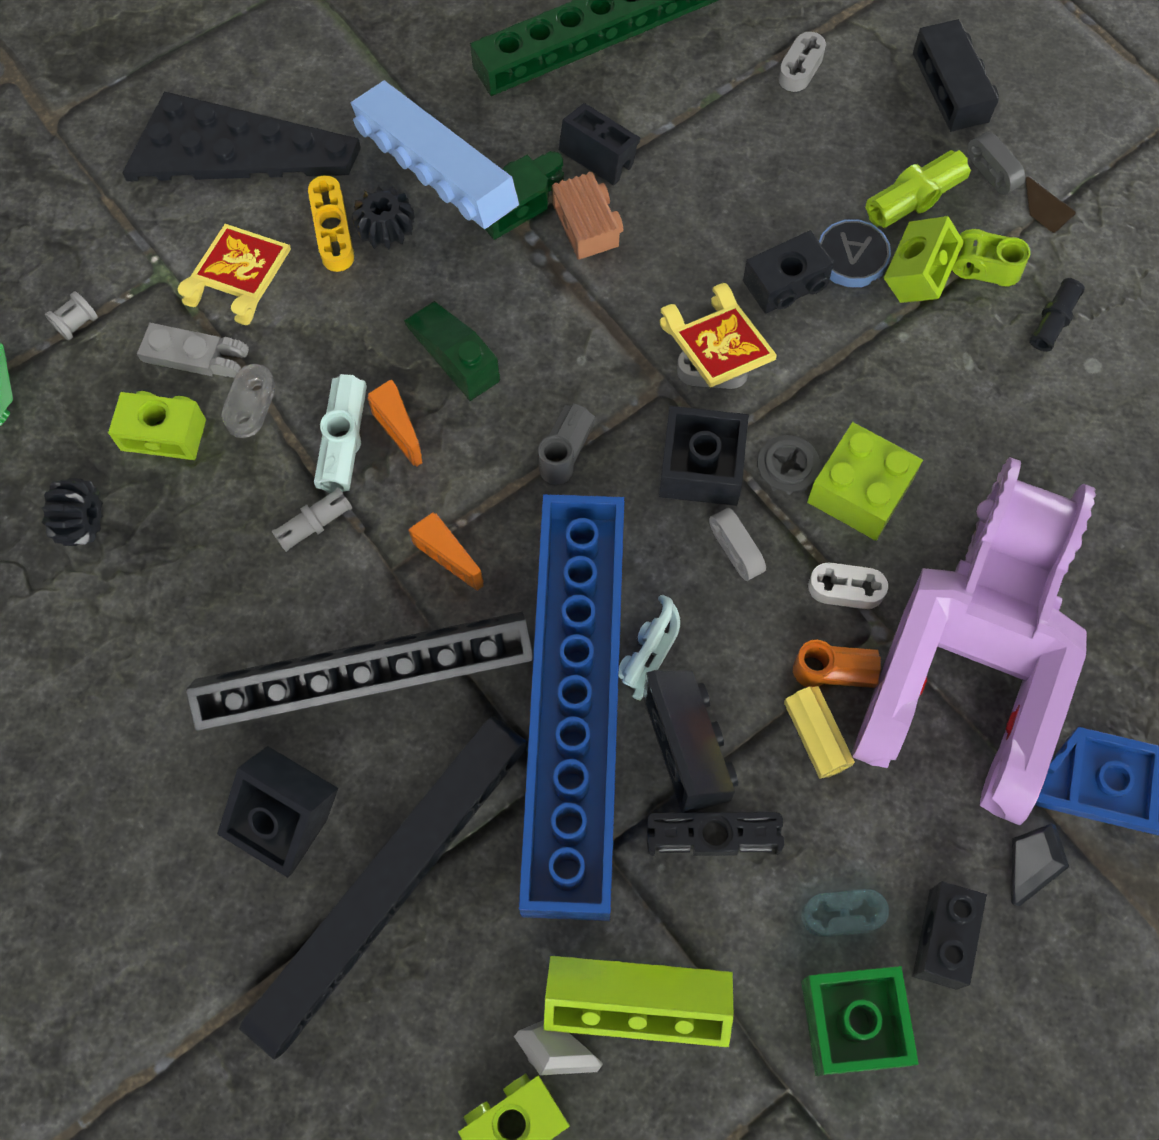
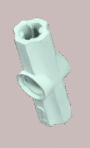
[314,374,367,493]

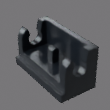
[558,103,640,185]

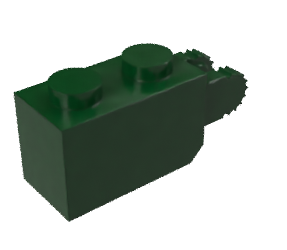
[485,151,564,240]

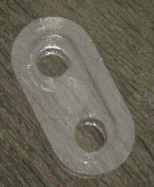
[221,364,276,438]

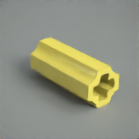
[784,686,855,779]

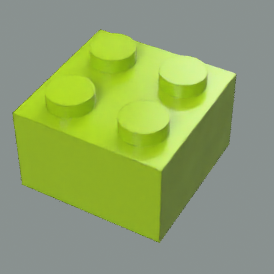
[807,422,923,541]

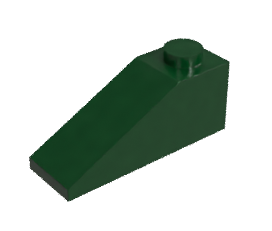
[404,301,500,401]

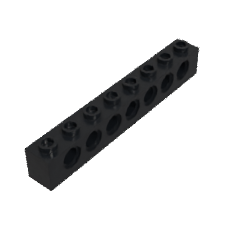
[186,612,533,731]

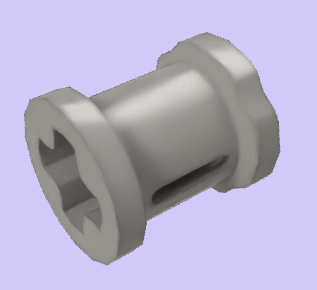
[45,291,98,341]

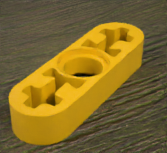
[308,175,354,272]

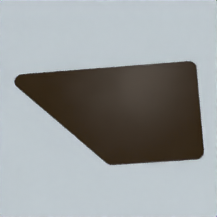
[1026,176,1076,233]

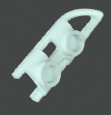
[618,595,680,701]

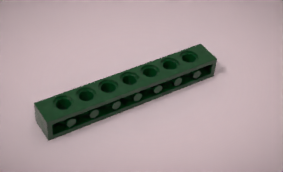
[470,0,719,96]

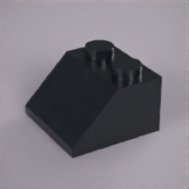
[217,746,338,878]

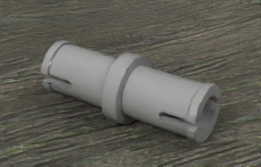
[272,487,352,552]

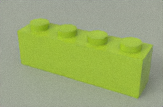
[544,956,734,1047]

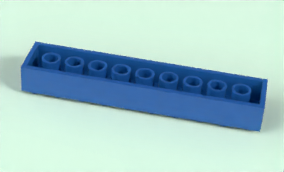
[519,494,624,921]

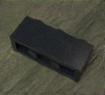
[913,19,999,132]

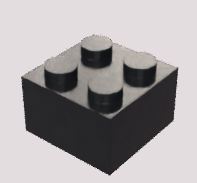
[659,406,749,506]

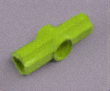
[865,150,971,228]

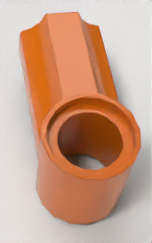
[793,639,881,688]

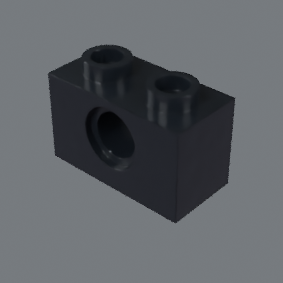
[743,230,834,314]
[912,881,987,990]

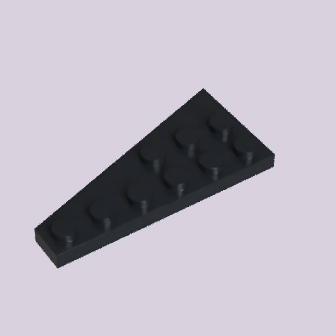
[122,91,361,182]

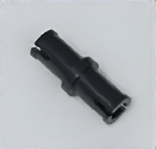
[1030,278,1085,352]

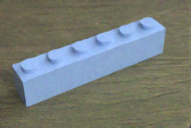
[351,80,519,229]

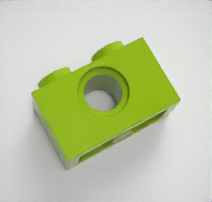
[884,216,964,303]
[108,391,206,460]
[458,1074,570,1140]

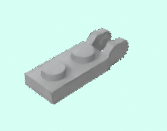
[137,323,249,378]

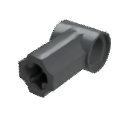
[538,403,595,485]

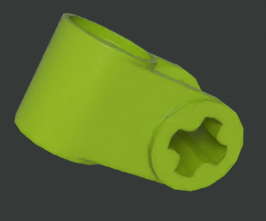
[952,229,1030,287]

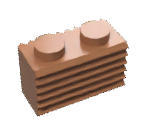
[552,172,623,260]

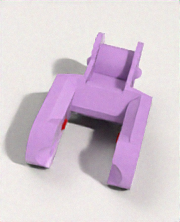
[852,457,1096,825]

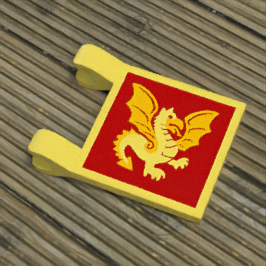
[178,224,291,325]
[660,283,777,388]

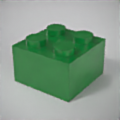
[801,966,919,1076]

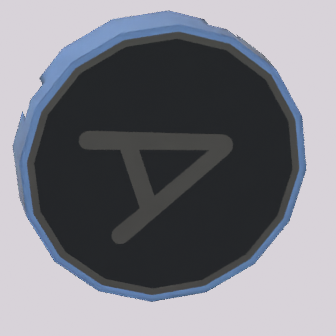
[819,220,891,287]

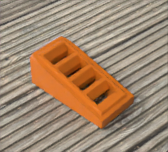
[368,380,423,467]
[409,512,484,591]

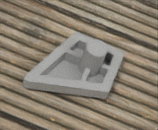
[514,1020,603,1075]

